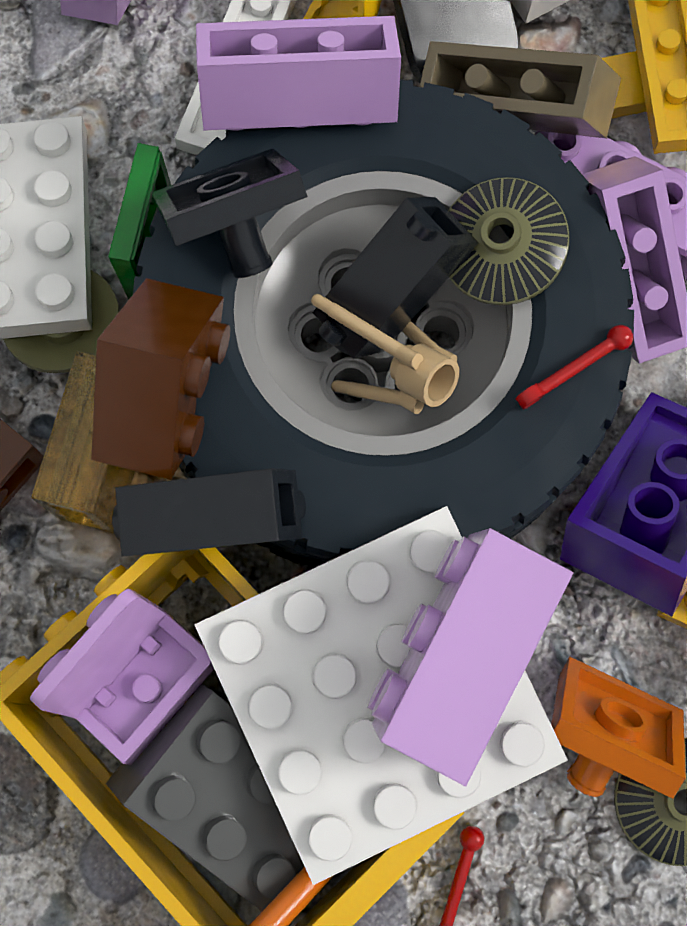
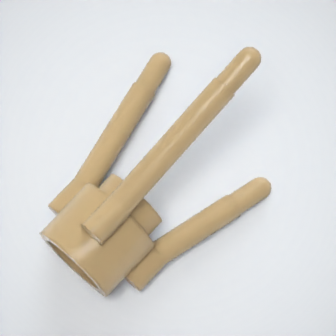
[311,294,459,414]

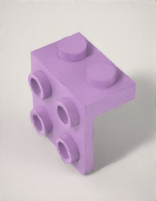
[30,589,214,765]

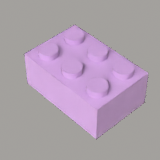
[368,528,574,787]

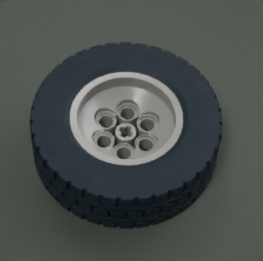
[133,80,634,569]

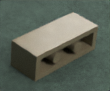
[420,41,621,139]

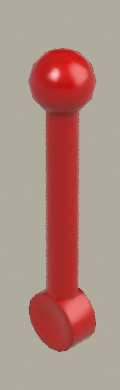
[515,325,634,410]
[439,826,485,926]

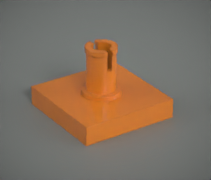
[551,656,686,799]

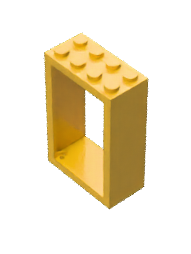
[0,548,464,926]

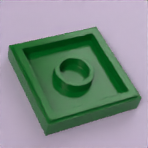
[108,143,171,300]

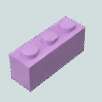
[196,16,401,131]
[582,156,687,364]

